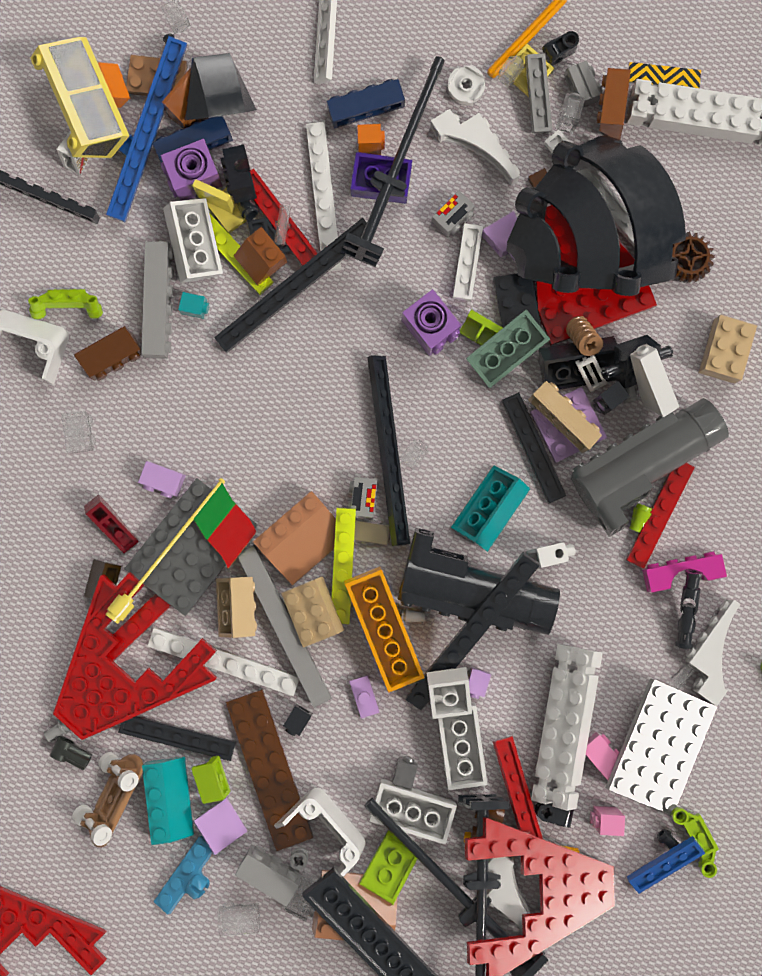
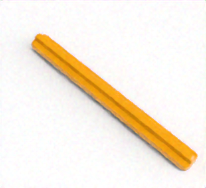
[487,0,567,78]

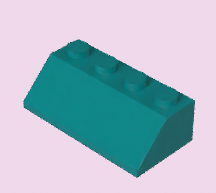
[451,465,531,552]
[142,756,194,845]

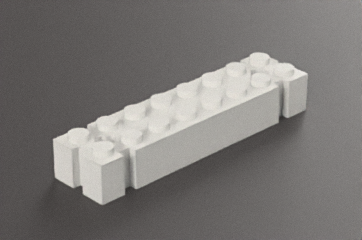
[626,79,762,145]
[531,644,603,811]

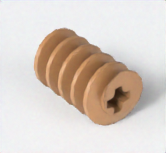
[566,316,603,356]

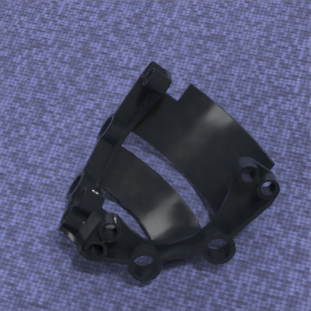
[506,135,686,296]

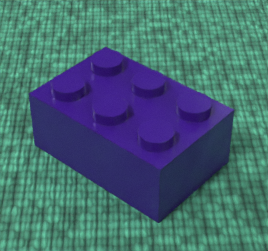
[351,152,413,204]

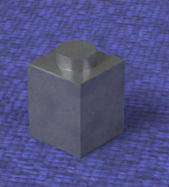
[392,756,418,789]

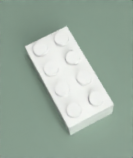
[438,703,488,791]
[370,779,457,845]

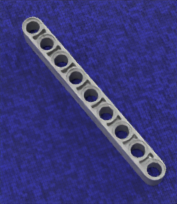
[238,545,332,708]

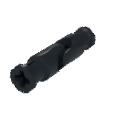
[675,569,703,649]

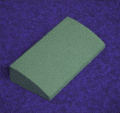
[466,310,550,388]

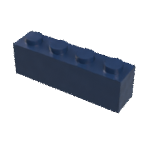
[327,79,405,129]
[152,116,233,163]

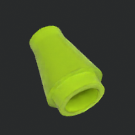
[629,503,652,532]

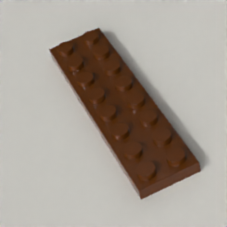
[226,689,314,851]

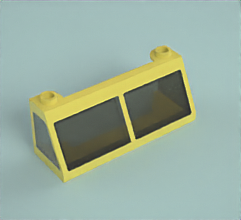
[30,37,129,158]

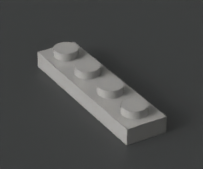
[525,53,552,134]

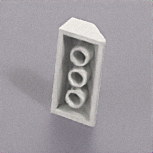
[163,198,223,283]

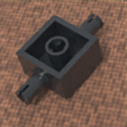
[601,334,673,389]

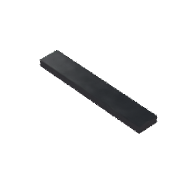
[501,392,567,504]
[118,716,236,761]

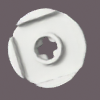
[448,65,485,106]

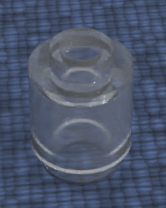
[498,55,524,86]

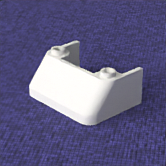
[0,310,69,384]
[274,788,365,877]

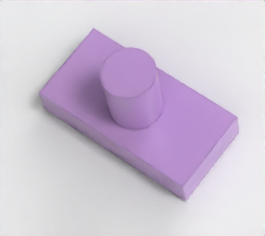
[349,675,380,718]

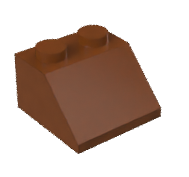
[234,227,287,286]

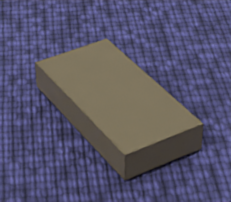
[354,521,390,545]

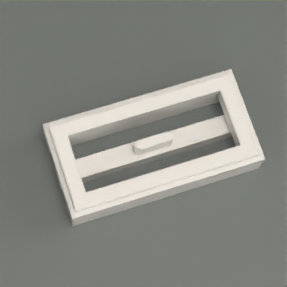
[576,355,608,392]

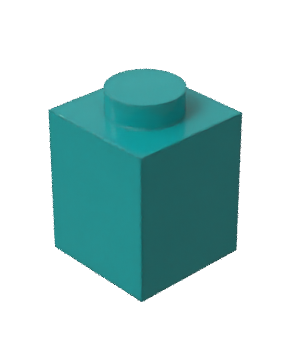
[178,292,209,319]

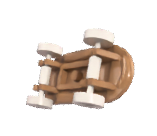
[72,752,143,848]

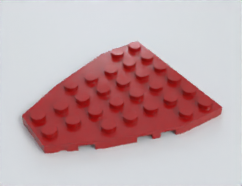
[536,205,657,346]

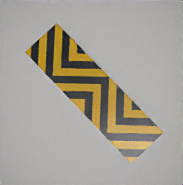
[629,62,701,89]

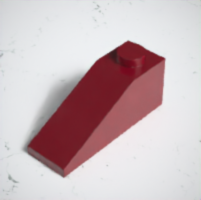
[84,494,139,554]

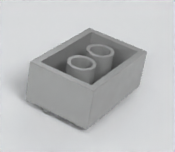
[235,845,301,907]

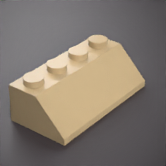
[528,381,602,453]

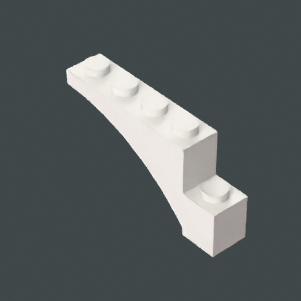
[430,109,520,186]
[685,599,740,707]
[487,856,532,931]

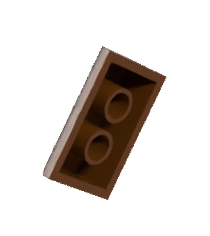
[73,326,142,381]

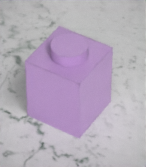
[468,667,491,699]

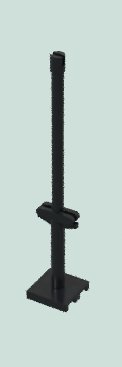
[340,56,445,268]
[458,794,509,976]
[364,798,549,976]

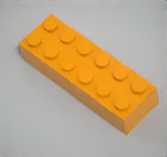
[344,566,425,693]

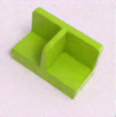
[459,309,503,346]
[191,756,230,804]

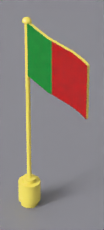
[105,478,256,624]

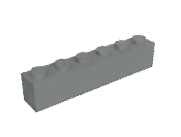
[141,242,174,359]

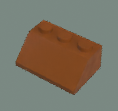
[162,68,197,129]
[596,68,631,140]

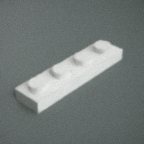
[453,223,483,301]

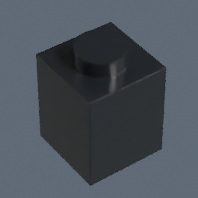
[283,703,313,736]

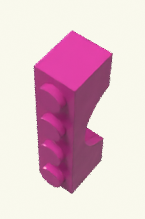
[642,551,727,593]

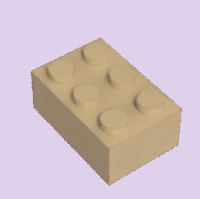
[699,315,757,384]
[281,576,344,648]
[216,577,257,638]

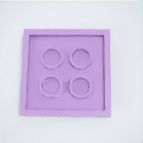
[530,387,607,463]

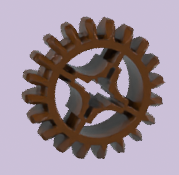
[672,231,715,283]

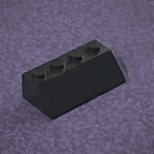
[539,336,618,390]

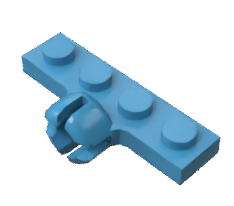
[154,836,213,915]

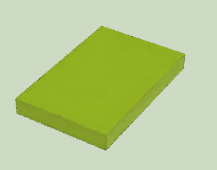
[359,830,417,905]

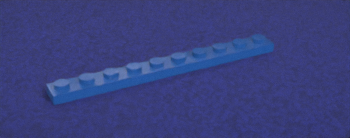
[106,36,187,223]

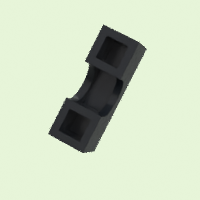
[220,144,257,204]

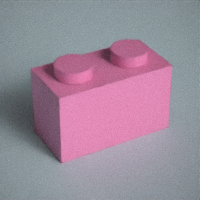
[586,732,620,780]
[590,806,625,836]

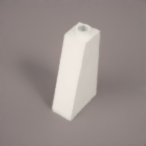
[630,344,679,417]

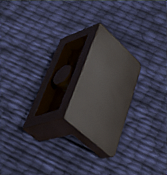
[84,559,122,599]

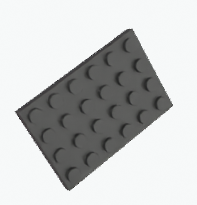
[124,478,258,616]

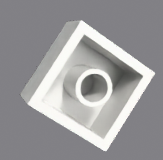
[427,667,472,719]

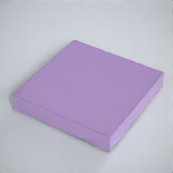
[193,798,247,855]

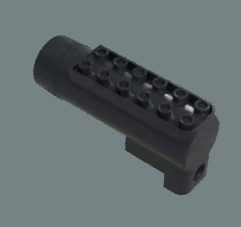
[397,528,560,635]

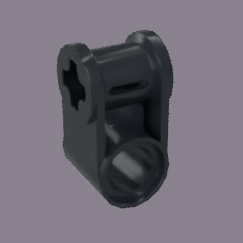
[542,31,579,66]
[535,802,574,828]

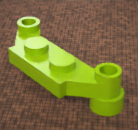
[28,289,103,319]
[670,807,719,878]

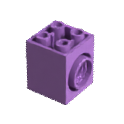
[160,139,223,201]
[401,289,462,356]

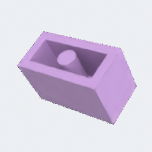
[138,461,186,498]

